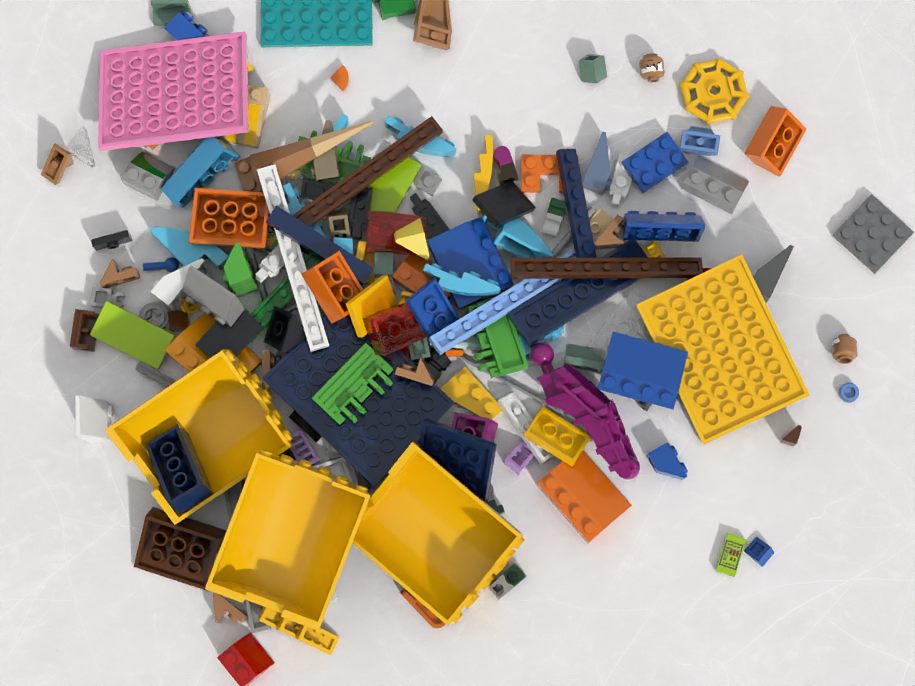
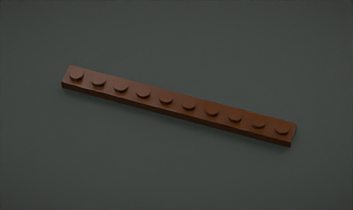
[292,116,443,227]
[510,257,703,279]

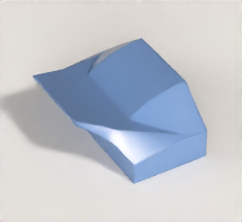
[680,126,720,156]

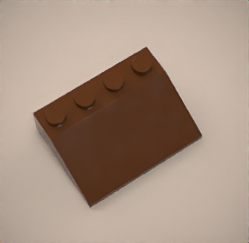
[134,507,226,591]

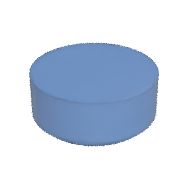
[839,383,859,403]

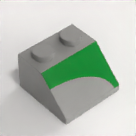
[121,152,175,201]

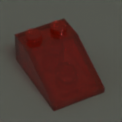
[366,211,426,255]
[363,302,426,356]

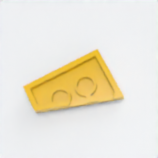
[440,367,503,420]

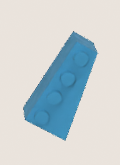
[161,137,241,208]

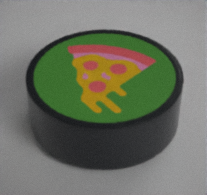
[265,232,279,252]

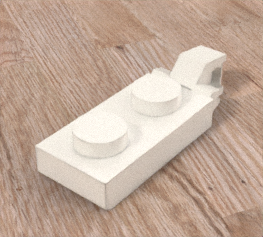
[609,154,632,207]
[255,244,301,283]

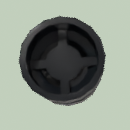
[417,347,452,383]

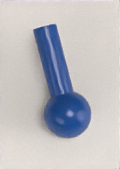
[143,257,179,272]

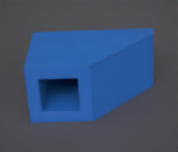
[164,10,209,40]
[646,442,688,480]

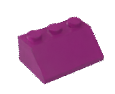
[451,412,498,443]

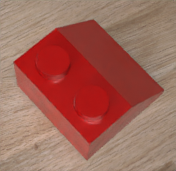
[217,633,275,686]

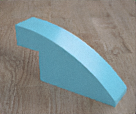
[482,213,553,258]
[149,227,229,271]

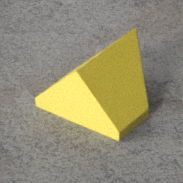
[394,218,430,260]

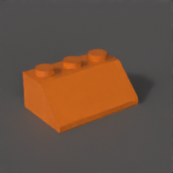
[744,106,806,176]
[301,251,363,324]
[392,252,452,300]

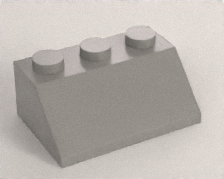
[681,156,749,214]
[182,266,245,327]

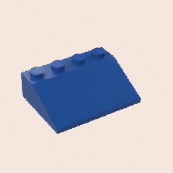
[623,211,705,242]
[426,217,514,310]
[598,332,688,410]

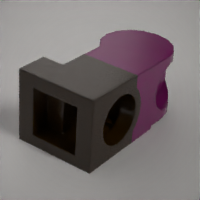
[494,146,518,185]

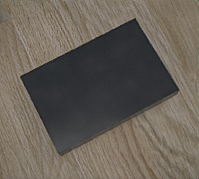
[472,181,536,228]
[195,311,263,358]

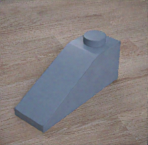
[582,132,612,195]

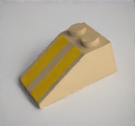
[222,85,271,148]

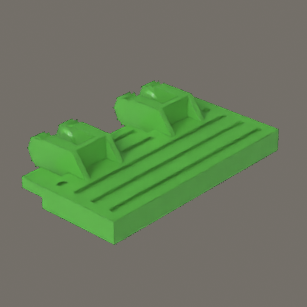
[295,130,371,184]
[468,300,529,378]
[312,343,394,425]

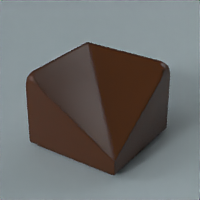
[167,311,190,332]

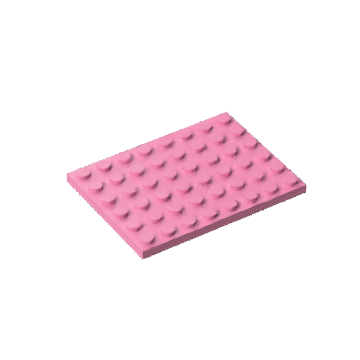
[98,31,249,151]

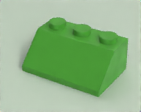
[222,242,258,297]

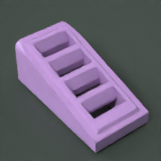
[290,428,320,465]

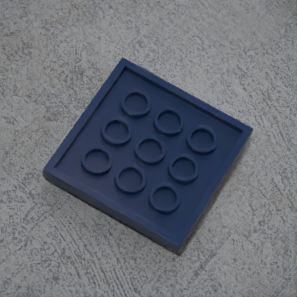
[420,418,497,503]

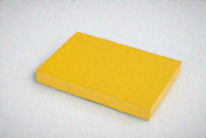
[346,275,398,338]
[523,406,591,467]

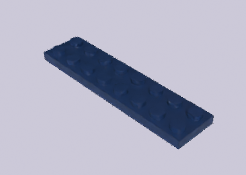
[507,238,648,346]

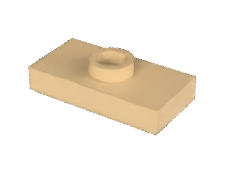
[590,209,613,242]

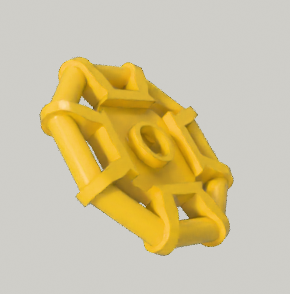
[679,57,750,125]

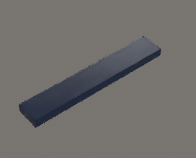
[266,205,374,286]

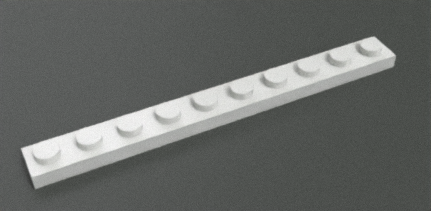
[257,164,329,352]

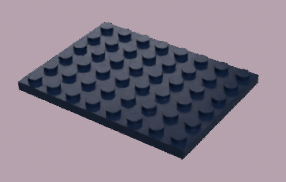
[262,314,455,487]

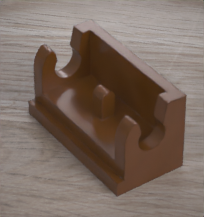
[70,309,99,352]

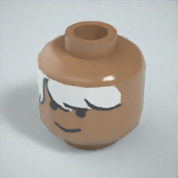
[639,53,665,83]
[832,334,857,364]

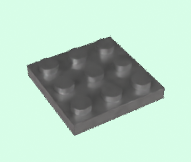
[832,194,914,274]

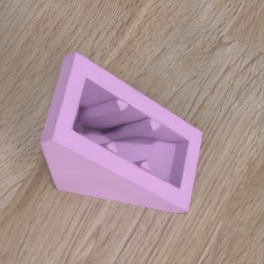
[504,440,535,475]

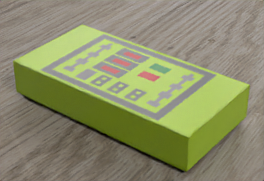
[715,533,746,577]

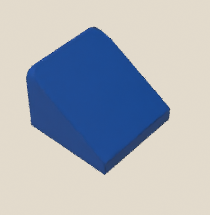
[744,537,774,567]

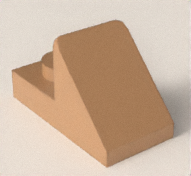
[41,143,74,185]
[594,214,624,250]
[100,259,141,288]
[262,350,275,391]
[395,356,434,386]
[213,593,248,623]

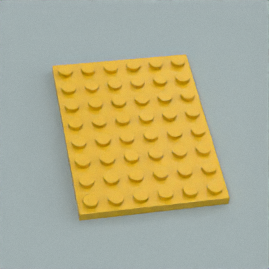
[636,255,810,445]

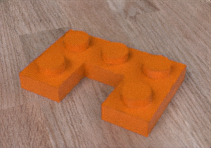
[521,154,578,193]

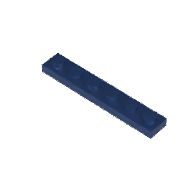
[556,149,597,258]

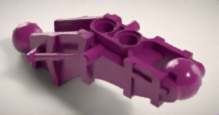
[530,342,640,480]

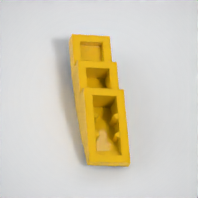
[474,135,493,215]
[257,607,340,655]

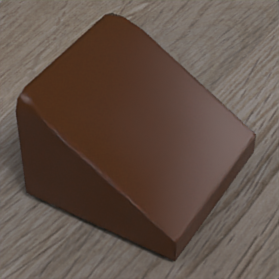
[780,425,802,446]

